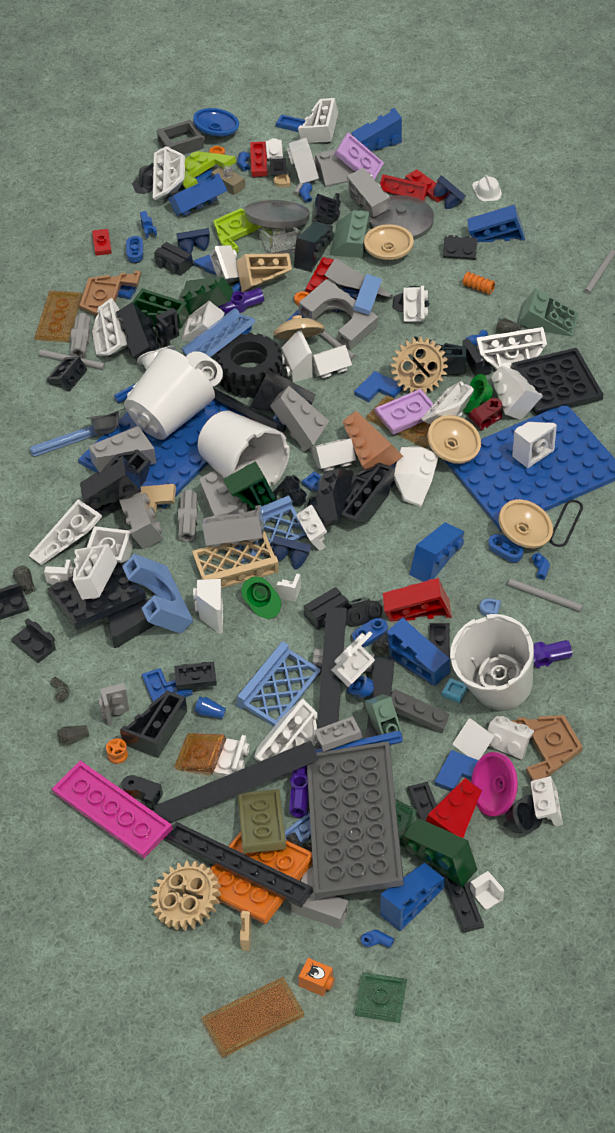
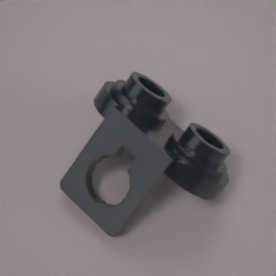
[273,475,307,506]
[346,597,383,626]

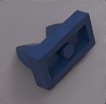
[434,175,466,209]
[176,228,210,254]
[272,536,311,570]

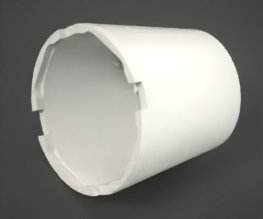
[124,348,215,440]
[198,411,290,486]
[450,614,534,711]

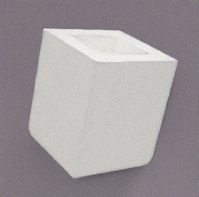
[276,574,301,602]
[470,871,504,910]

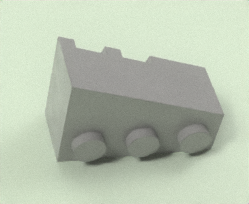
[347,167,390,217]
[270,386,329,453]
[89,426,156,473]
[199,470,247,516]
[120,491,163,549]
[202,505,264,547]

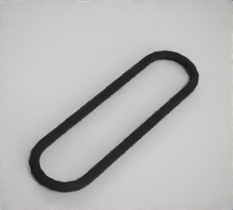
[549,500,583,547]

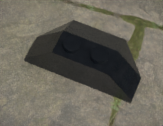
[94,449,151,517]
[341,463,395,522]
[306,469,354,526]

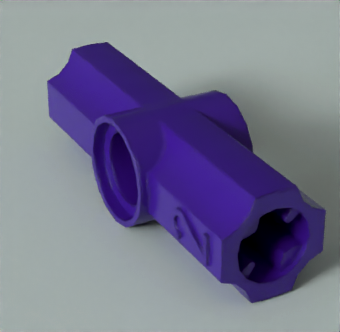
[218,288,265,315]
[533,640,572,668]
[289,765,309,818]

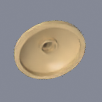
[364,224,414,260]
[273,315,325,340]
[427,415,481,464]
[499,499,553,548]

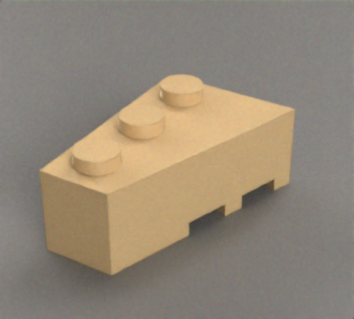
[236,253,292,292]

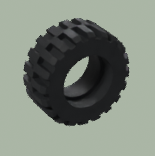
[216,333,283,398]

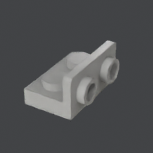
[98,683,129,726]
[314,716,362,752]

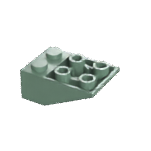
[519,288,579,337]

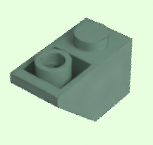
[365,694,403,736]

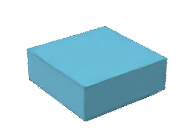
[441,678,468,703]

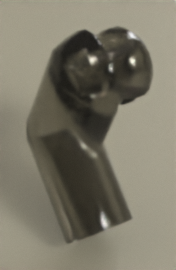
[50,677,70,703]
[286,832,312,852]

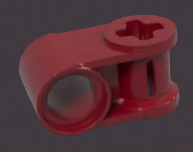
[468,398,503,431]

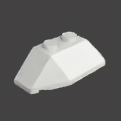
[153,146,185,200]
[92,298,128,356]
[476,327,547,370]
[421,381,474,424]
[393,445,438,507]
[254,698,317,773]

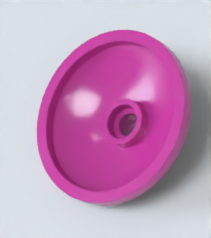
[471,752,518,816]

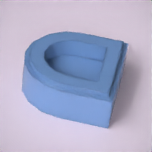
[479,598,501,617]

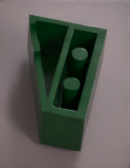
[180,276,234,315]
[132,288,189,328]
[223,461,277,510]
[402,818,478,887]

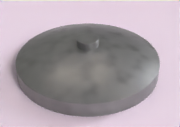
[370,195,434,240]
[245,200,310,228]

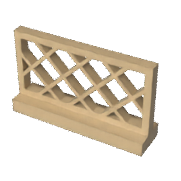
[192,531,279,588]

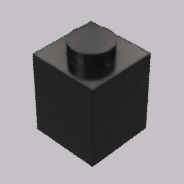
[269,156,287,175]

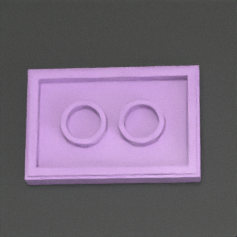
[334,132,384,180]
[375,389,433,435]

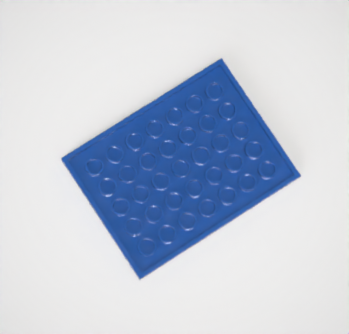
[78,399,251,508]
[444,406,615,531]

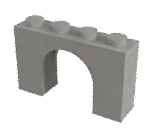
[298,279,378,350]
[289,864,349,929]

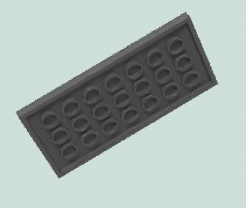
[307,741,404,898]

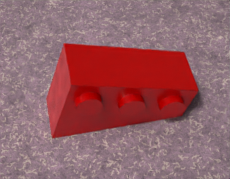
[383,578,452,622]
[426,778,482,838]

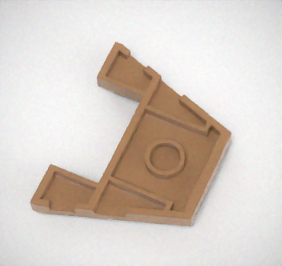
[80,271,141,316]
[510,715,583,781]

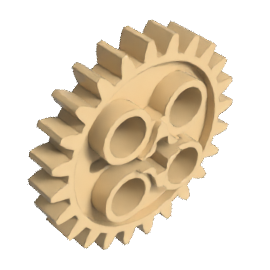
[390,336,448,394]
[151,861,221,931]

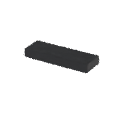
[430,623,450,674]

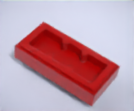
[92,229,112,256]

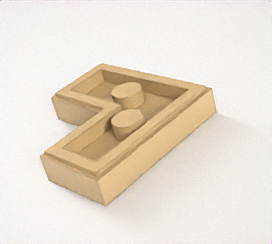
[141,484,176,520]

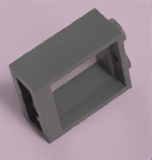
[156,120,205,155]

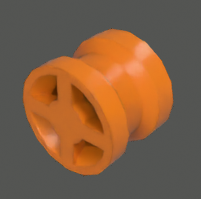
[106,738,128,764]

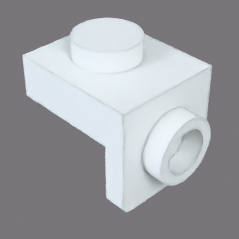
[266,138,283,160]
[44,560,75,585]

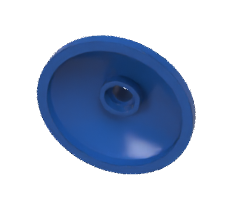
[193,108,239,137]

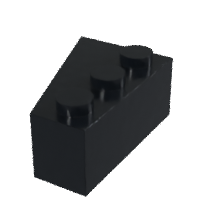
[293,221,334,272]
[116,302,159,366]
[413,336,466,375]
[250,370,316,411]
[80,456,141,509]
[120,690,187,758]

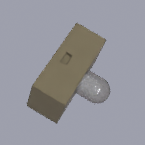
[211,165,245,195]

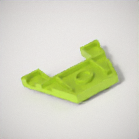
[182,151,236,189]
[213,208,280,253]

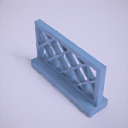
[181,308,256,357]
[235,496,307,563]
[236,641,321,726]

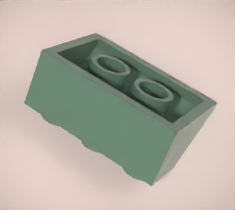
[330,210,370,258]

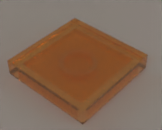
[175,733,226,772]

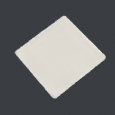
[452,718,494,760]

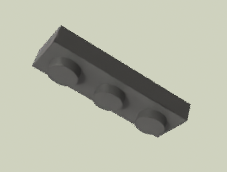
[390,689,450,733]

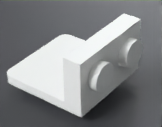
[332,631,375,687]

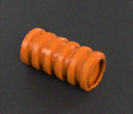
[463,271,495,295]

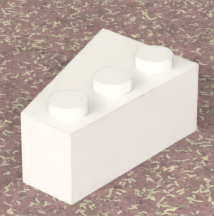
[298,98,338,143]
[491,365,543,419]

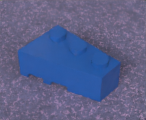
[351,108,402,151]
[168,173,227,216]
[467,204,525,242]
[409,522,465,582]
[387,617,451,686]
[380,863,444,931]

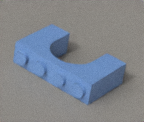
[122,553,193,633]

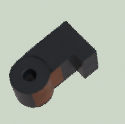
[122,775,163,811]

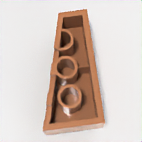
[342,411,403,469]

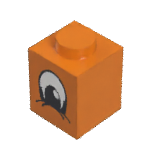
[298,958,335,997]

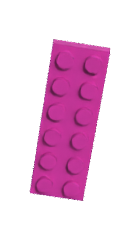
[52,760,173,859]

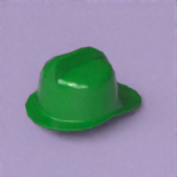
[463,374,493,414]
[241,576,282,619]

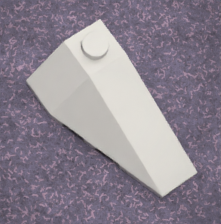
[29,499,102,565]

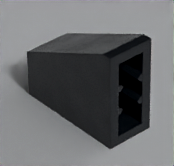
[108,598,155,648]

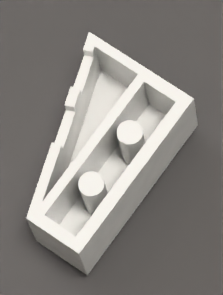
[287,138,319,184]
[73,544,117,600]

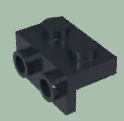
[314,193,341,225]
[443,235,478,259]
[155,308,179,347]

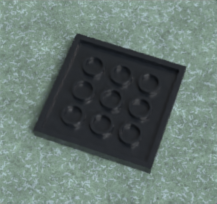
[511,348,604,416]
[47,562,147,630]

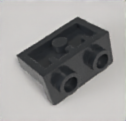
[462,338,492,376]
[46,356,87,391]
[0,583,29,620]
[11,618,56,663]
[174,662,217,690]

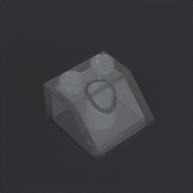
[258,227,300,254]

